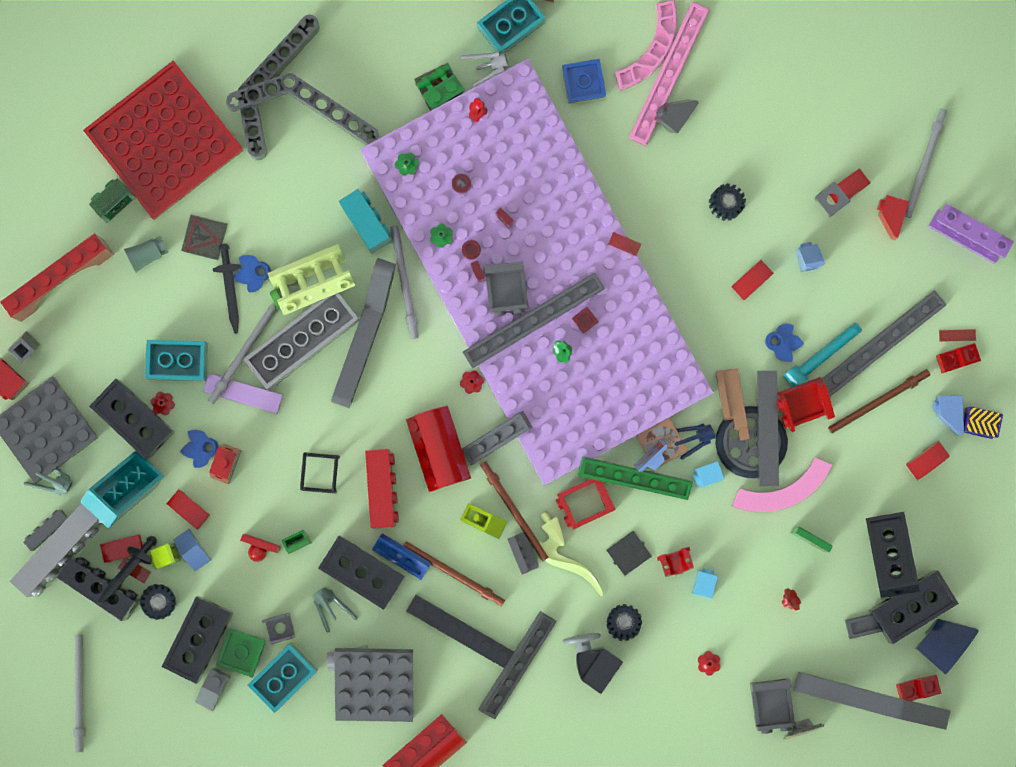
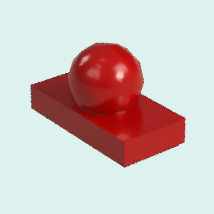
[240,534,281,562]

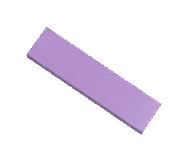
[203,374,283,414]

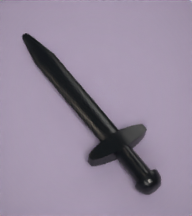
[213,244,241,334]
[98,536,157,604]

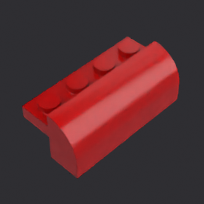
[406,405,471,492]
[382,714,467,767]

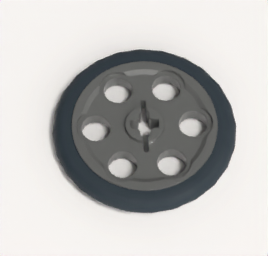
[715,406,788,478]

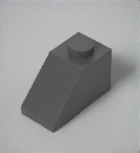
[654,99,699,134]
[195,668,231,711]

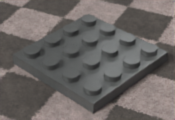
[0,376,98,484]
[334,648,413,722]

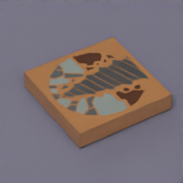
[636,417,688,467]

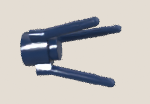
[675,423,715,460]

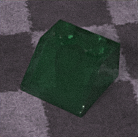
[89,178,136,223]

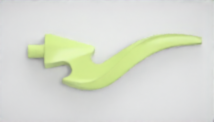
[538,511,603,597]

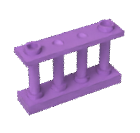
[928,203,1014,264]

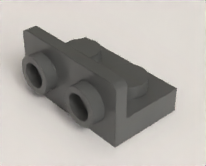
[507,532,539,575]

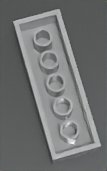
[243,293,359,391]
[9,503,102,597]

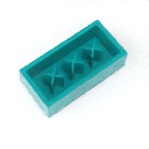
[80,451,164,528]

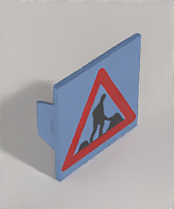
[633,439,668,472]

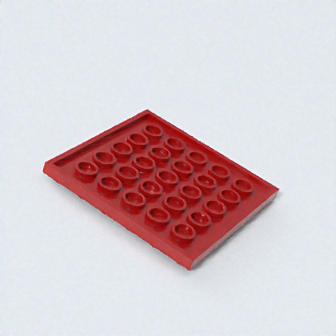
[83,60,244,220]

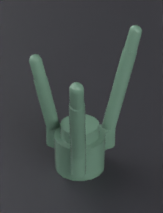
[24,468,73,495]
[313,587,357,632]

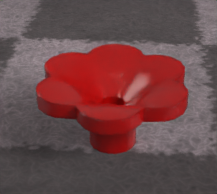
[469,98,488,122]
[460,370,484,394]
[151,392,175,415]
[782,588,801,611]
[697,651,721,676]

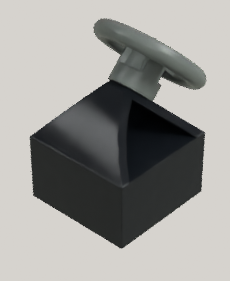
[563,633,623,694]

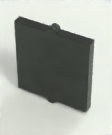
[606,531,652,576]

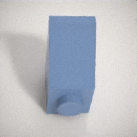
[796,242,825,272]
[933,395,964,435]

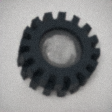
[709,183,746,221]
[140,584,176,620]
[606,604,642,641]

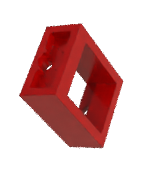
[556,479,616,530]

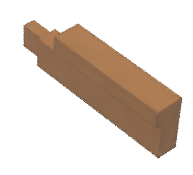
[716,368,750,441]

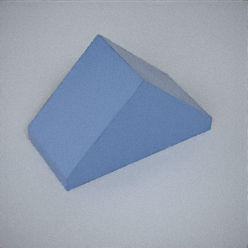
[173,529,211,571]

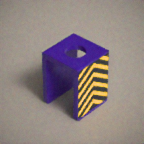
[963,406,1003,439]

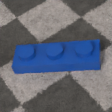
[372,533,431,580]

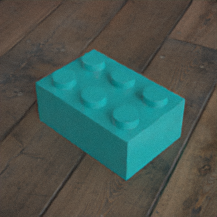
[477,0,546,54]
[339,189,392,254]
[145,340,208,381]
[247,643,318,713]

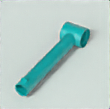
[783,322,862,387]

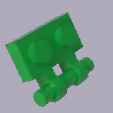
[415,64,465,110]

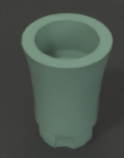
[124,236,169,273]

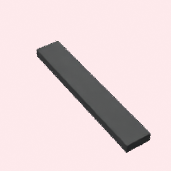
[757,371,779,486]
[478,611,557,720]

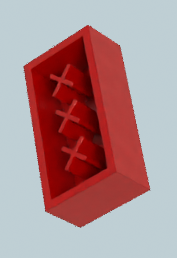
[365,449,399,529]

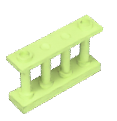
[268,244,355,315]

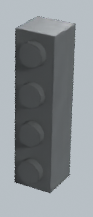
[23,510,68,551]

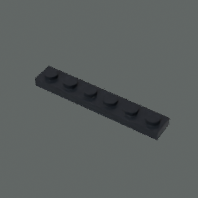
[406,595,514,668]

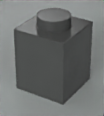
[8,331,40,363]

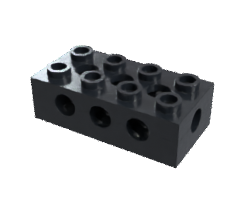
[89,378,175,460]
[866,512,920,598]
[318,535,405,610]
[57,557,140,621]
[869,570,959,644]
[161,596,234,684]

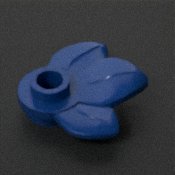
[233,255,271,293]
[765,324,803,362]
[180,430,219,468]

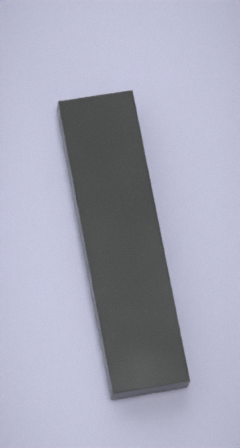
[462,411,533,465]

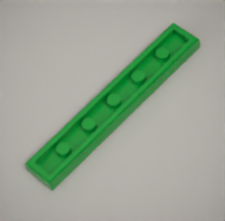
[577,456,693,500]

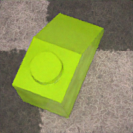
[460,503,507,539]
[149,543,181,569]

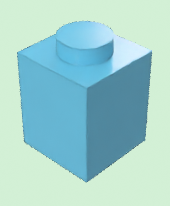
[693,461,724,487]
[692,568,718,599]

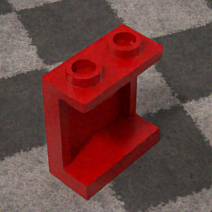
[776,377,835,432]

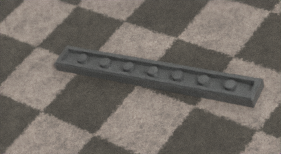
[463,273,605,369]
[822,290,946,397]

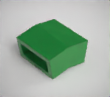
[282,530,311,554]

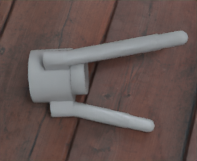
[460,51,509,87]

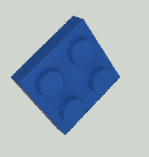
[562,59,606,103]

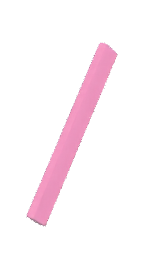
[629,2,710,146]

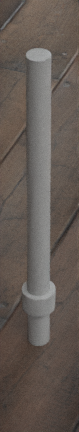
[905,108,947,218]
[390,226,419,339]
[208,305,277,404]
[73,635,85,752]

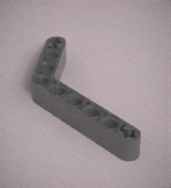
[237,14,320,160]
[226,73,379,145]
[331,258,396,408]
[794,672,951,730]

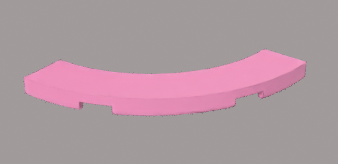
[615,0,677,91]
[732,458,832,512]

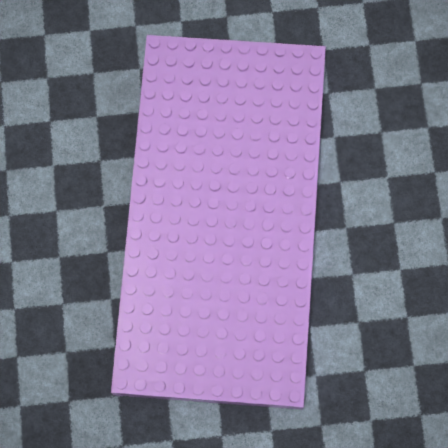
[360,59,713,486]

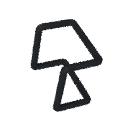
[300,452,340,494]

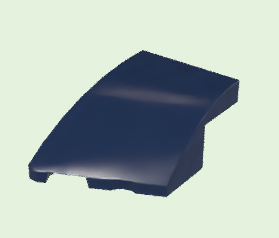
[915,619,979,674]

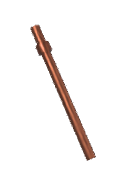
[828,369,931,433]
[480,461,549,562]
[403,541,505,607]

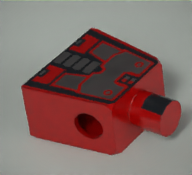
[209,444,242,484]

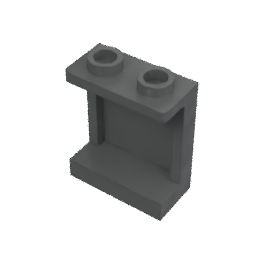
[484,261,529,317]
[750,678,796,734]

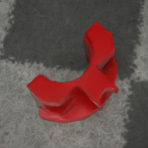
[657,547,694,577]

